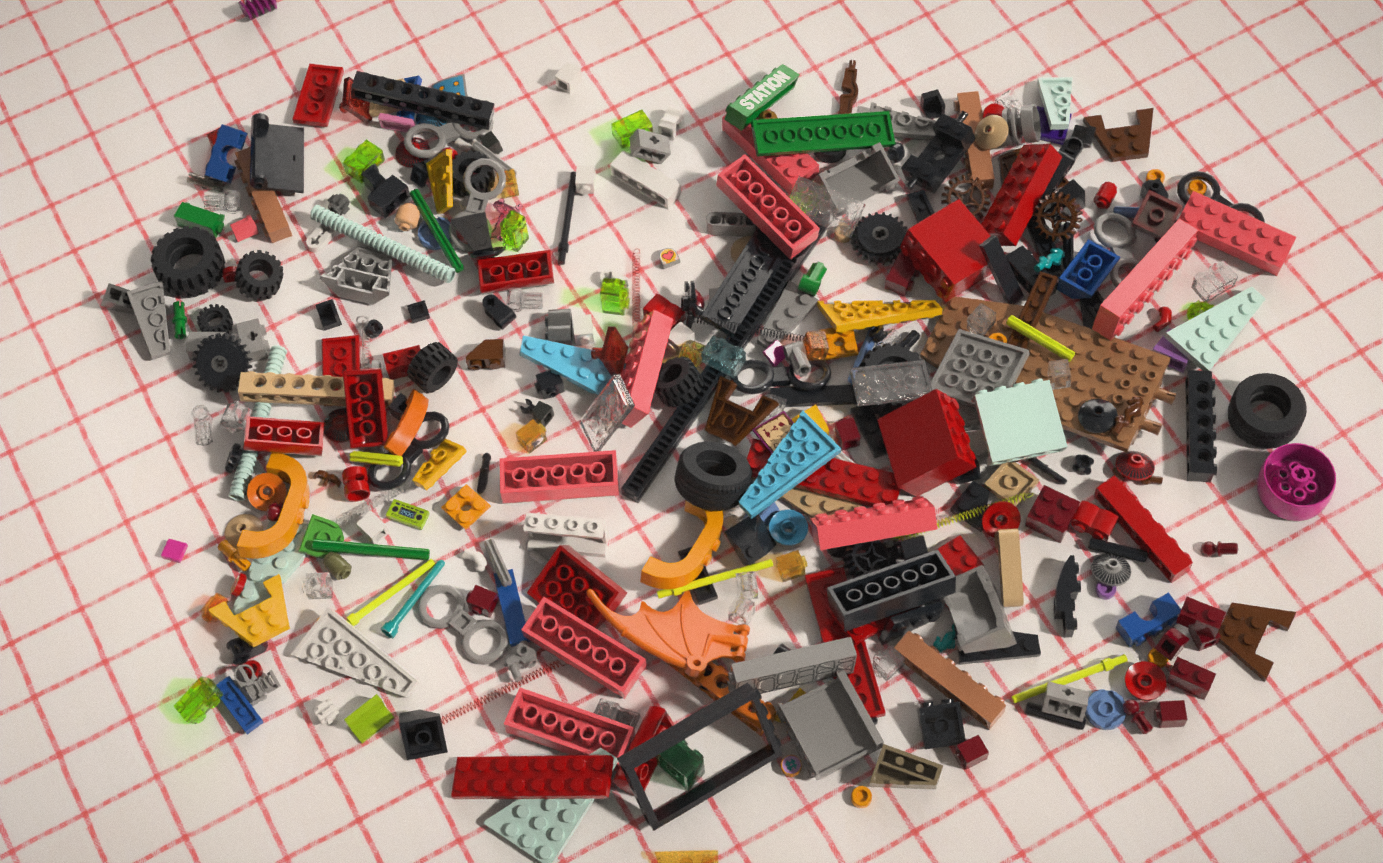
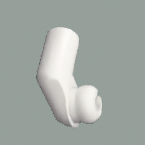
[455,137,481,152]
[463,549,487,572]

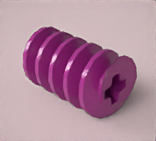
[238,0,277,20]

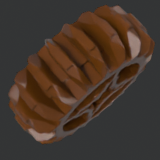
[941,175,991,219]
[1033,192,1083,242]

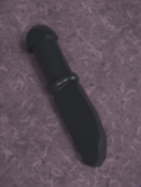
[477,452,491,494]
[1028,457,1067,484]

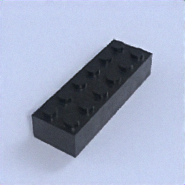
[827,549,956,632]

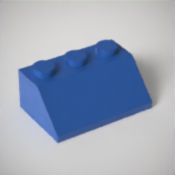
[1057,239,1121,299]

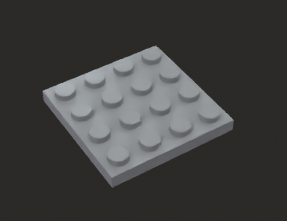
[928,329,1030,408]

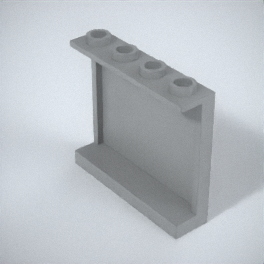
[777,671,884,781]

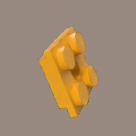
[819,328,859,360]
[441,484,491,530]

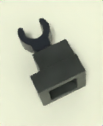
[472,131,503,154]
[520,399,554,429]

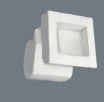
[658,105,684,141]

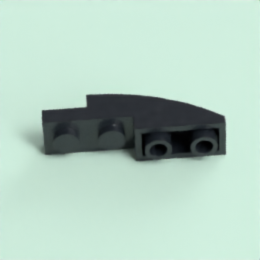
[1053,555,1081,638]

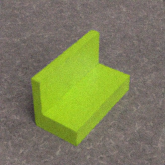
[344,694,394,744]

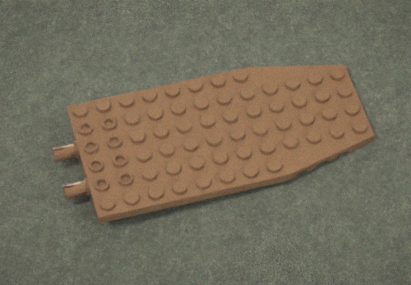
[920,296,1176,453]

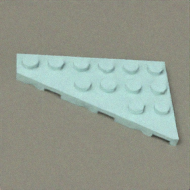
[484,748,618,863]

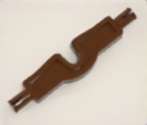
[839,59,859,114]

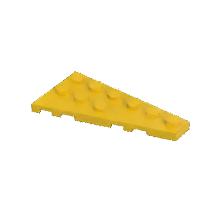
[817,300,942,333]

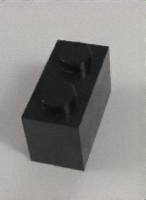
[367,174,410,218]
[892,534,928,561]

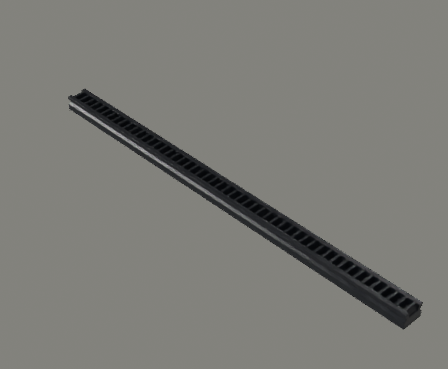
[621,208,832,503]

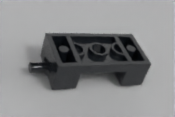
[901,111,976,194]

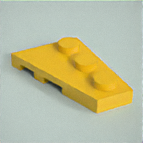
[426,149,453,214]

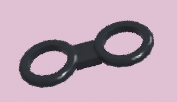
[1177,171,1265,223]
[730,356,831,395]
[367,411,450,490]

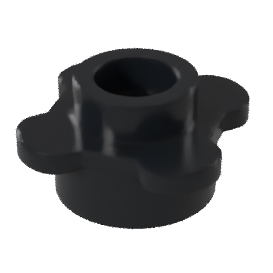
[1072,454,1094,475]

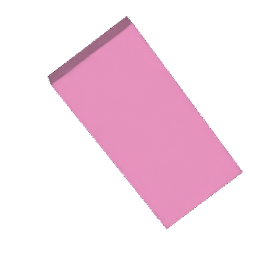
[378,113,415,133]

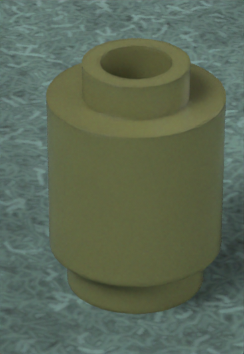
[323,552,352,580]

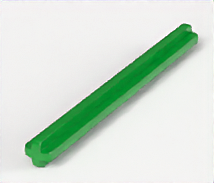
[410,189,464,273]
[312,539,430,560]

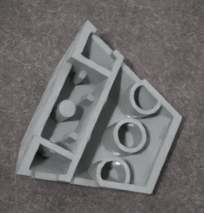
[320,246,393,305]

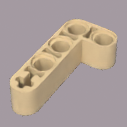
[994,529,1024,607]

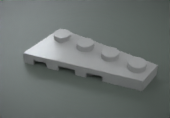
[870,102,936,140]
[757,280,818,349]
[127,281,170,360]

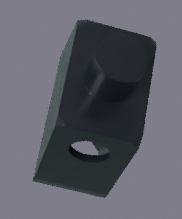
[1045,179,1085,219]

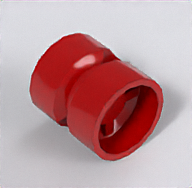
[342,466,370,502]

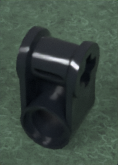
[482,294,517,330]
[226,637,268,664]

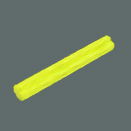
[1006,315,1075,362]

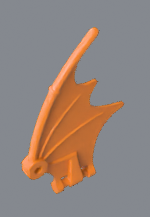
[586,589,750,678]

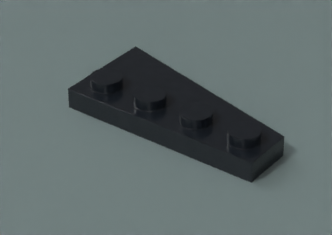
[954,624,1041,665]

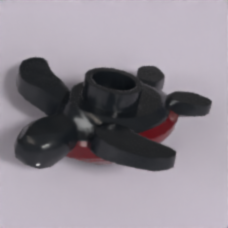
[681,280,705,329]

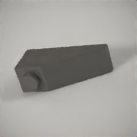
[101,283,135,315]

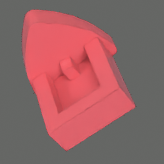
[230,214,259,242]

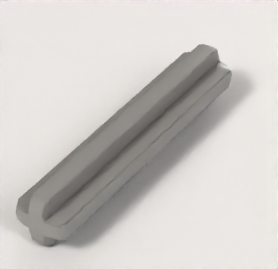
[471,141,517,180]
[484,539,512,587]

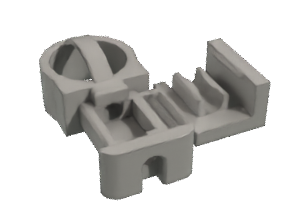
[234,664,281,706]

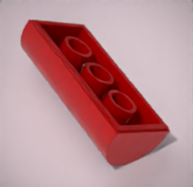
[477,250,555,294]
[343,368,388,448]
[243,416,324,456]
[613,706,675,796]

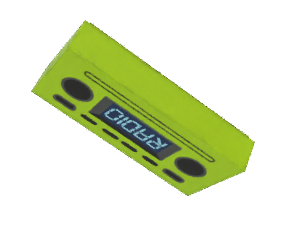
[386,499,430,530]

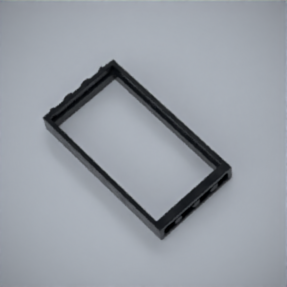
[617,682,782,831]

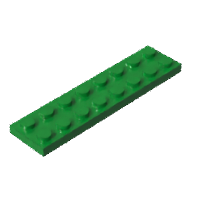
[751,111,896,156]

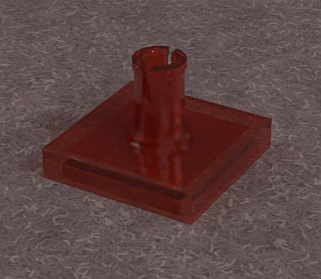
[339,77,372,124]
[591,327,629,379]

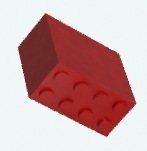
[900,199,1005,303]
[877,389,976,496]

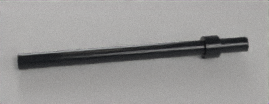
[558,172,576,265]

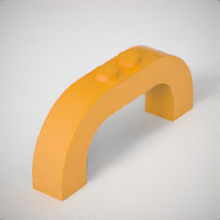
[237,453,310,559]
[640,500,723,589]

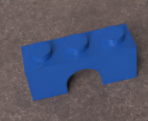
[205,124,248,184]
[1115,592,1181,648]

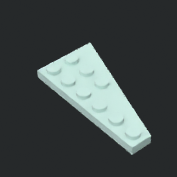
[1163,287,1266,371]
[231,521,308,616]

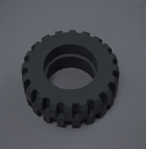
[151,226,225,298]
[854,343,931,417]

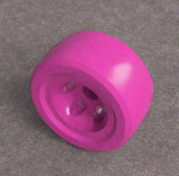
[1257,443,1336,521]

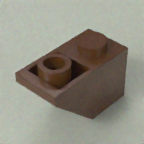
[466,339,506,370]

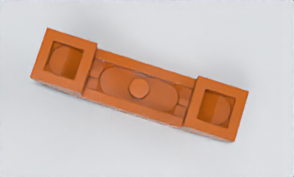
[384,388,429,456]

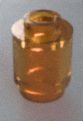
[200,593,229,623]

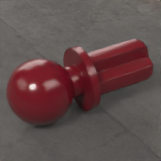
[266,501,283,522]
[1201,541,1239,557]
[1123,699,1153,734]

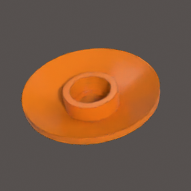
[247,473,286,511]

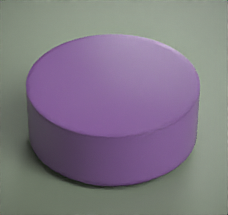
[1095,582,1116,600]

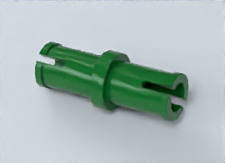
[172,301,187,339]

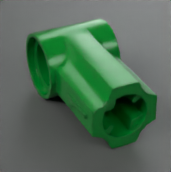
[798,261,827,297]

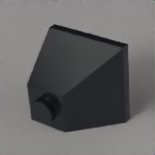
[724,514,777,565]
[399,709,448,760]

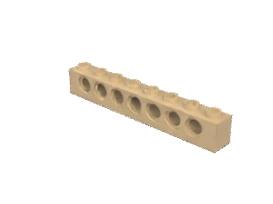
[238,371,395,409]

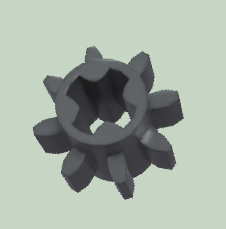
[328,193,350,215]

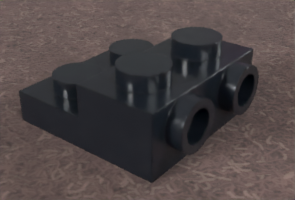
[917,698,966,749]

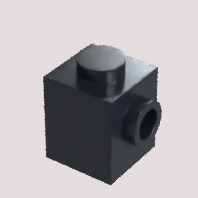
[1140,178,1169,200]
[534,370,565,399]

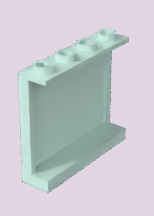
[971,379,1068,467]

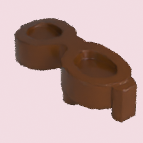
[313,470,342,488]

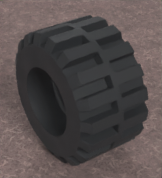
[452,150,495,199]
[234,250,284,301]
[407,342,458,393]
[655,356,703,407]

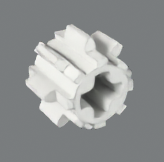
[312,698,339,724]

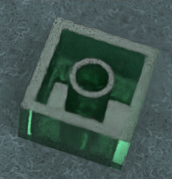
[656,739,705,791]

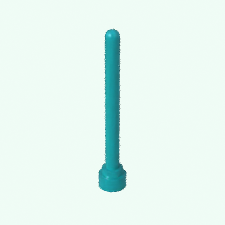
[380,560,445,639]

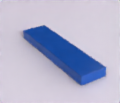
[493,569,530,647]

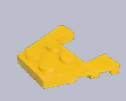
[208,574,290,647]

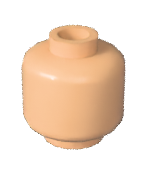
[395,203,420,231]

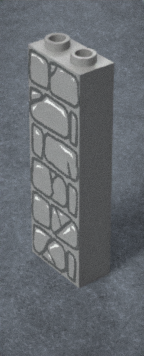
[727,637,857,694]

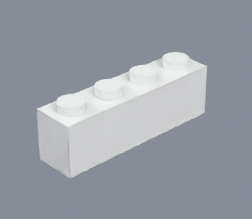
[610,150,681,209]

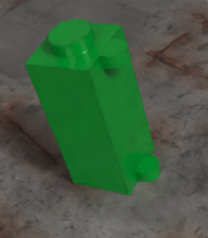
[174,202,225,238]

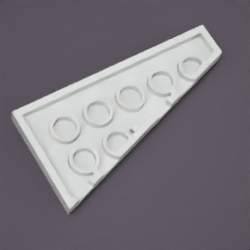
[291,607,420,697]

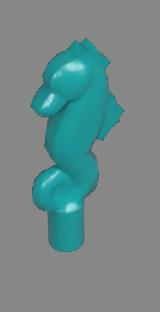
[1034,248,1065,272]
[933,623,956,653]

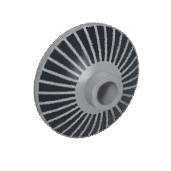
[1091,553,1131,586]

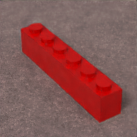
[1094,475,1193,583]

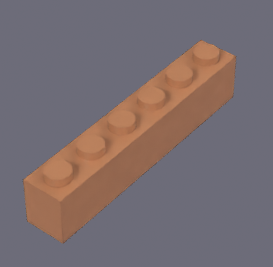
[953,91,995,191]
[234,147,293,243]
[893,631,1006,730]

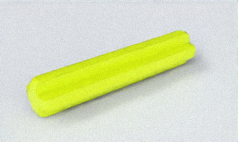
[349,451,403,467]

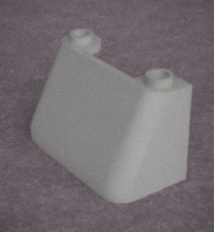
[812,142,900,216]
[940,565,1017,653]

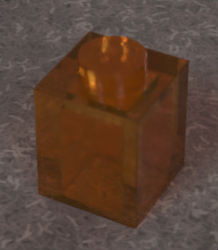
[803,330,829,361]

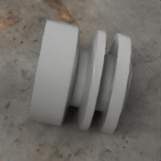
[1002,104,1041,146]

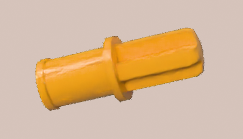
[217,540,251,571]

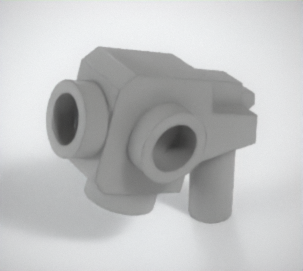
[503,641,538,682]

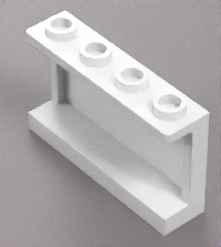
[523,513,608,558]

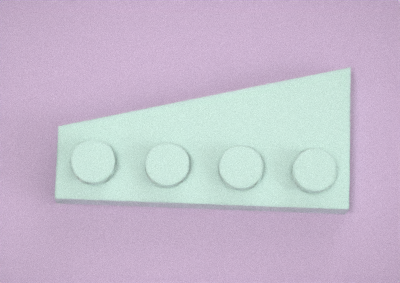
[1037,77,1073,130]

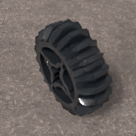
[842,540,896,579]

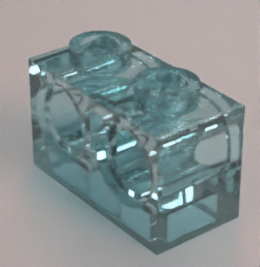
[701,336,746,378]

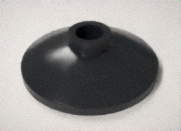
[470,247,506,259]
[1078,399,1118,433]

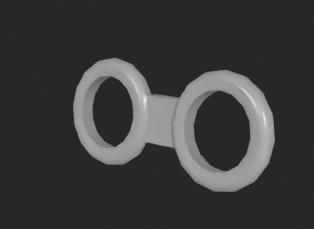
[404,119,494,158]
[449,158,506,252]
[1093,213,1140,287]
[418,584,509,664]

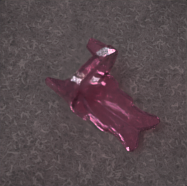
[491,198,523,242]

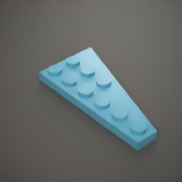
[519,335,626,403]
[739,410,841,519]

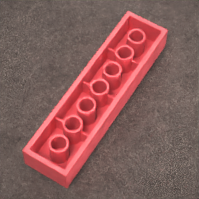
[1092,219,1198,341]

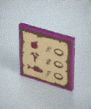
[752,411,794,454]

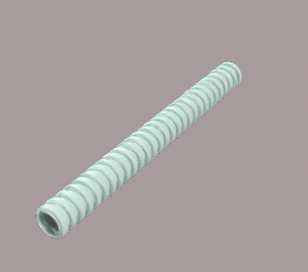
[310,205,455,283]
[229,345,287,501]

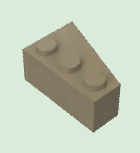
[869,744,943,789]

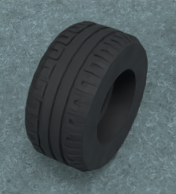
[1228,373,1307,449]
[674,441,752,511]

